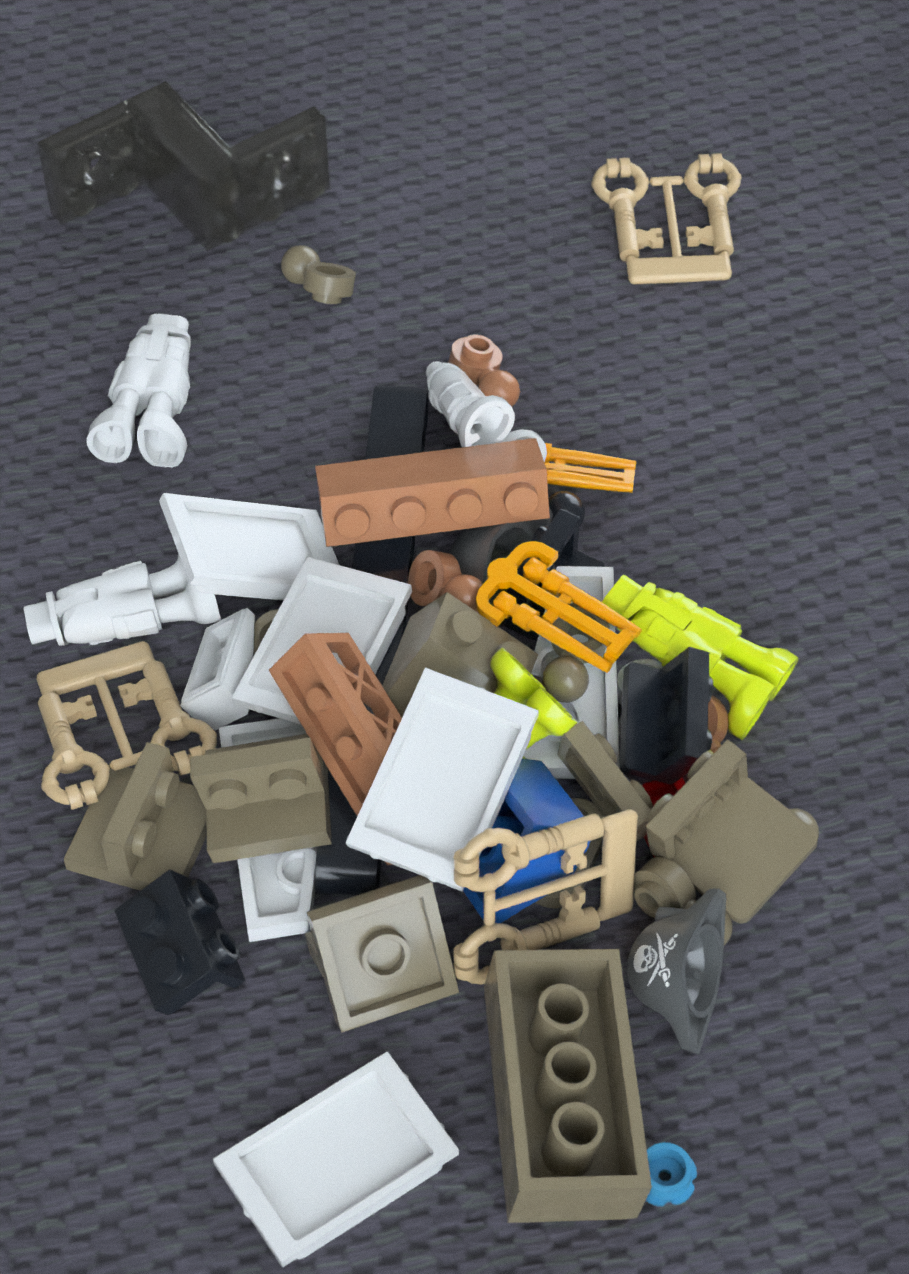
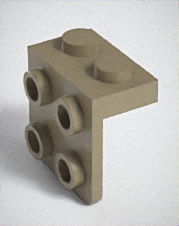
[646,739,818,923]

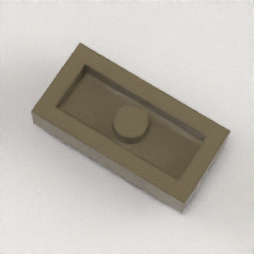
[557,721,653,842]

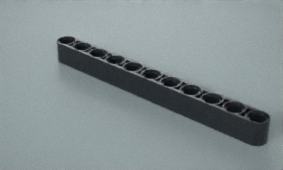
[315,385,429,895]

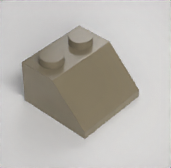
[382,592,538,717]

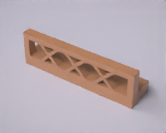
[269,633,402,866]

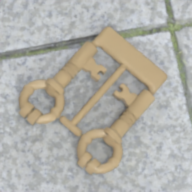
[591,153,742,285]
[36,641,217,810]
[454,809,638,985]

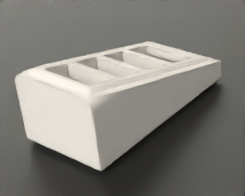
[180,608,255,730]

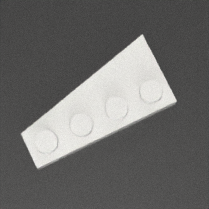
[523,566,620,779]
[219,718,317,942]

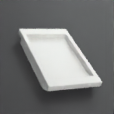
[159,493,339,600]
[231,557,412,724]
[346,668,539,891]
[213,1051,459,1268]

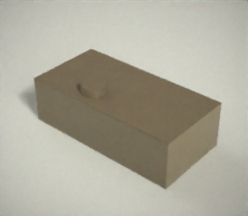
[484,949,652,1223]

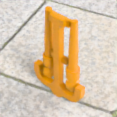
[544,443,636,493]
[476,541,642,673]

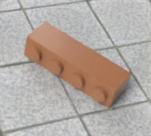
[315,438,550,547]

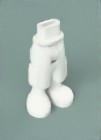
[87,314,191,468]
[426,361,547,462]
[23,554,221,646]

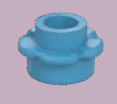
[646,1143,697,1207]

